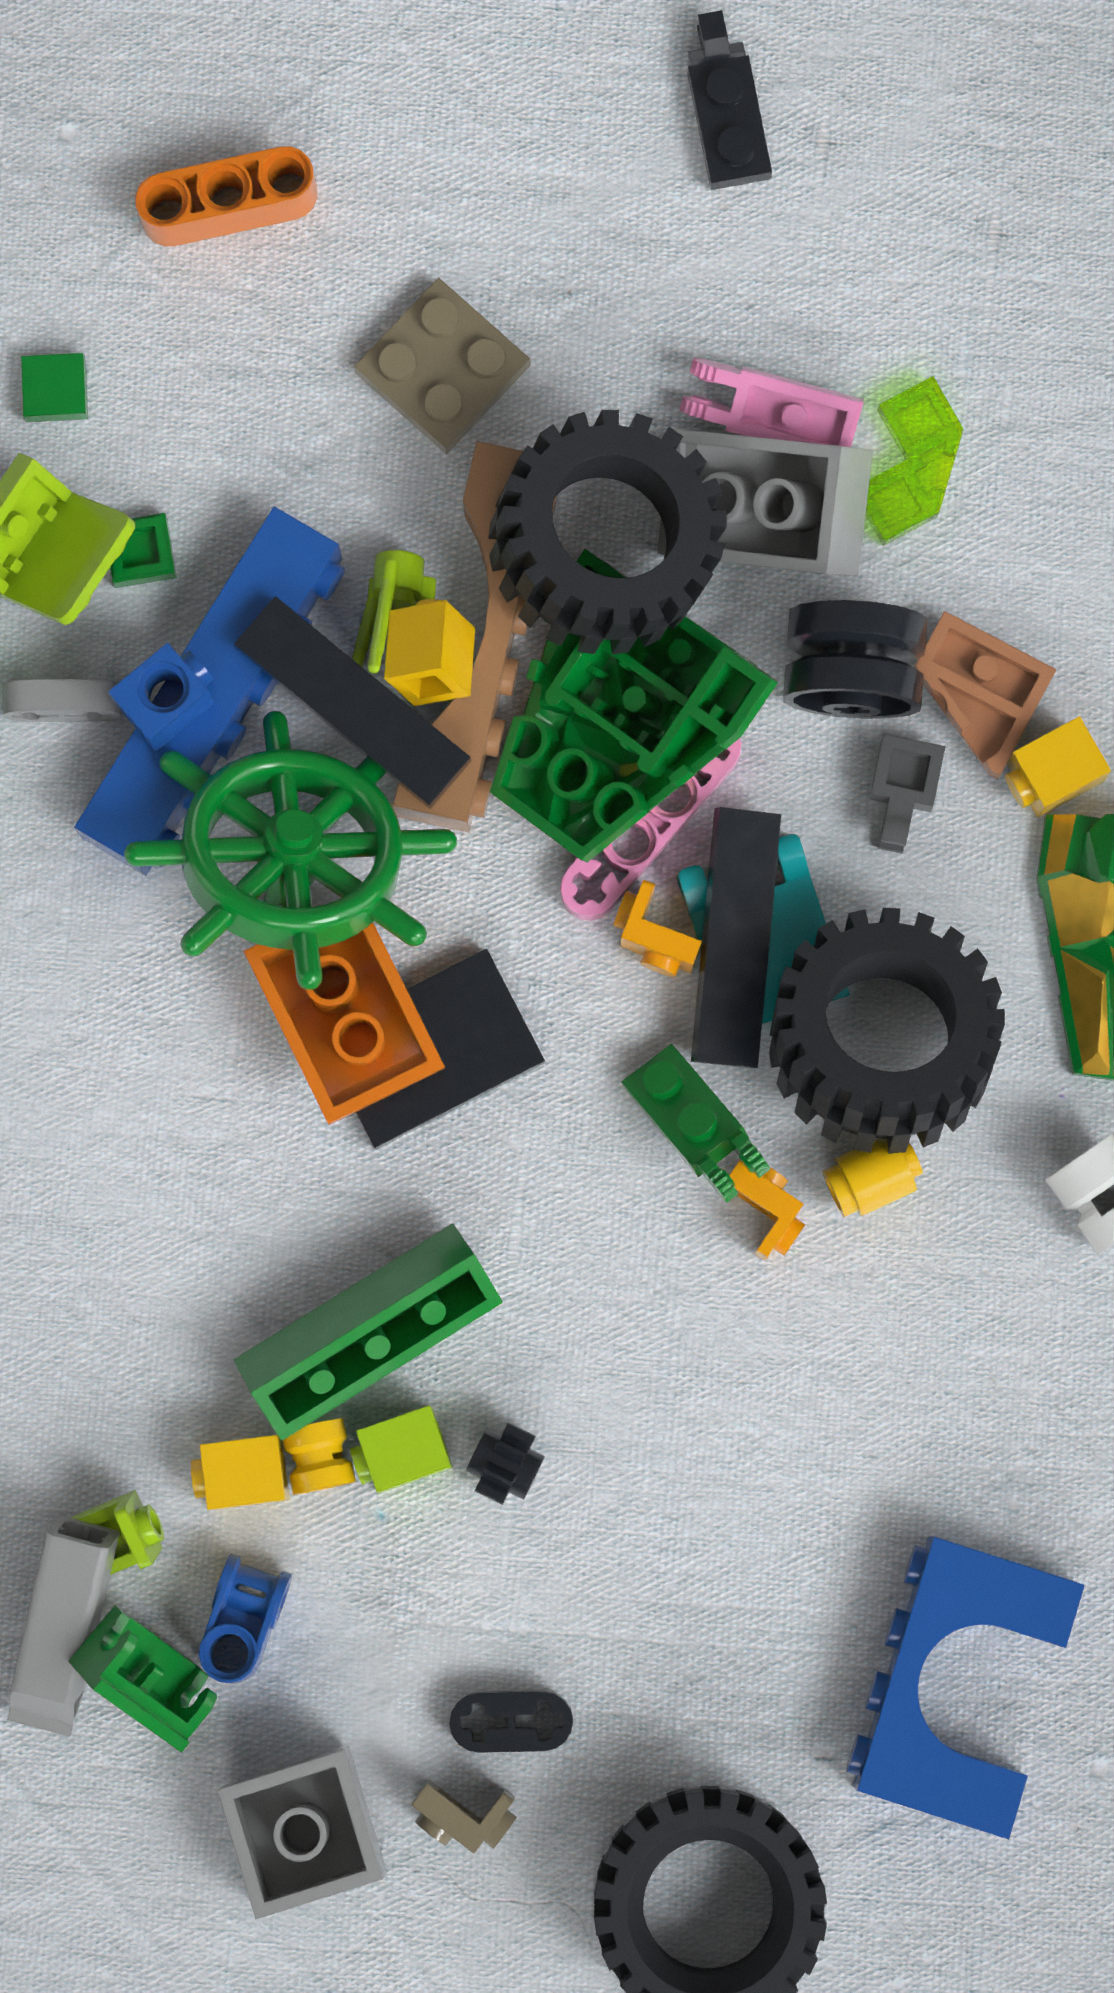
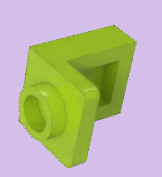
[70,1490,164,1575]

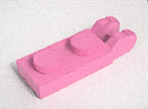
[680,358,864,447]

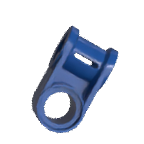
[199,1553,292,1684]

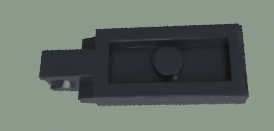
[687,10,772,190]

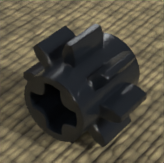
[466,1422,545,1505]

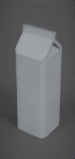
[7,1516,120,1737]

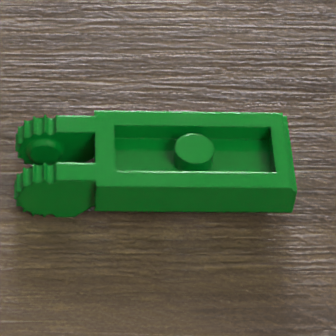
[621,1043,770,1203]

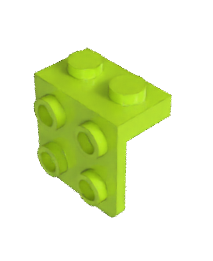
[0,453,135,625]

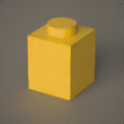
[384,599,475,706]
[1005,716,1111,818]
[191,1435,290,1510]

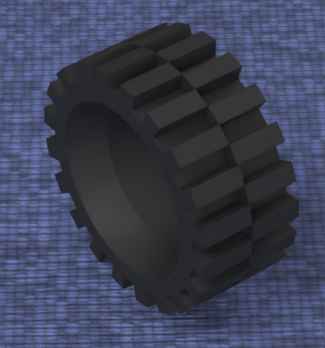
[488,410,727,655]
[769,908,1005,1154]
[594,1786,827,1993]

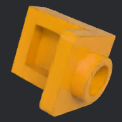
[613,879,702,977]
[729,1160,806,1261]

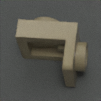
[411,1780,517,1854]

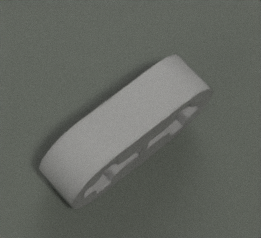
[2,679,122,722]

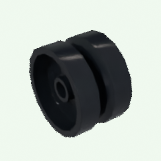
[783,600,927,719]

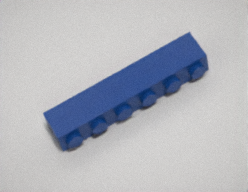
[74,506,345,876]

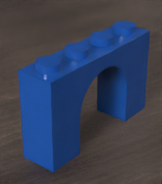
[846,1536,1085,1840]

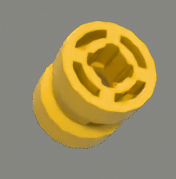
[282,1418,356,1495]

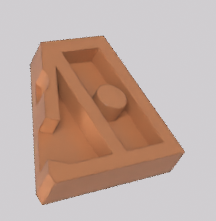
[914,611,1057,780]

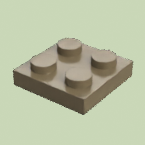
[354,277,531,455]

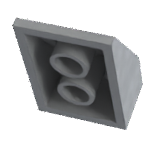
[657,428,873,576]

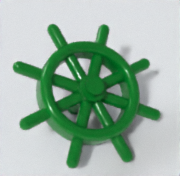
[124,711,457,990]

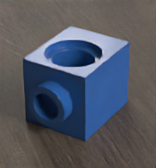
[108,642,215,752]

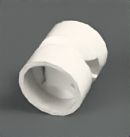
[1045,1133,1114,1255]

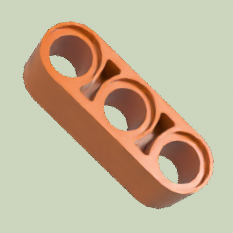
[135,146,317,247]

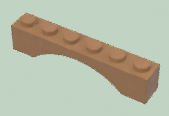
[393,441,558,833]

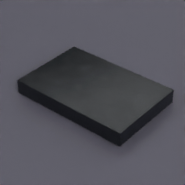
[356,948,545,1150]

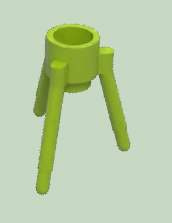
[352,550,437,674]

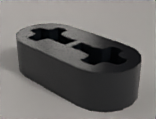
[449,1690,573,1753]

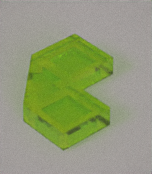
[865,376,964,546]

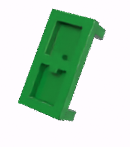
[68,1605,217,1753]

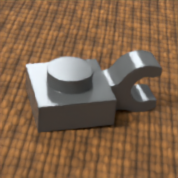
[869,733,946,854]

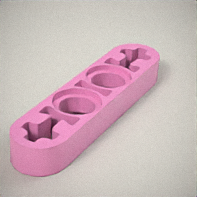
[561,738,741,921]

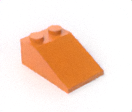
[243,923,445,1125]

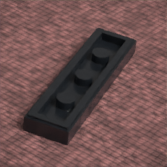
[234,596,471,809]
[691,807,781,1069]

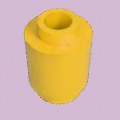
[822,1138,923,1217]

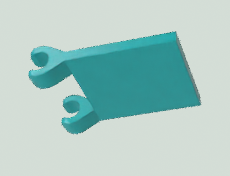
[676,834,850,1024]

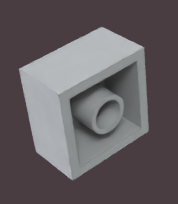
[217,1746,387,1920]

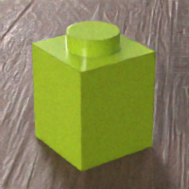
[350,1405,453,1493]

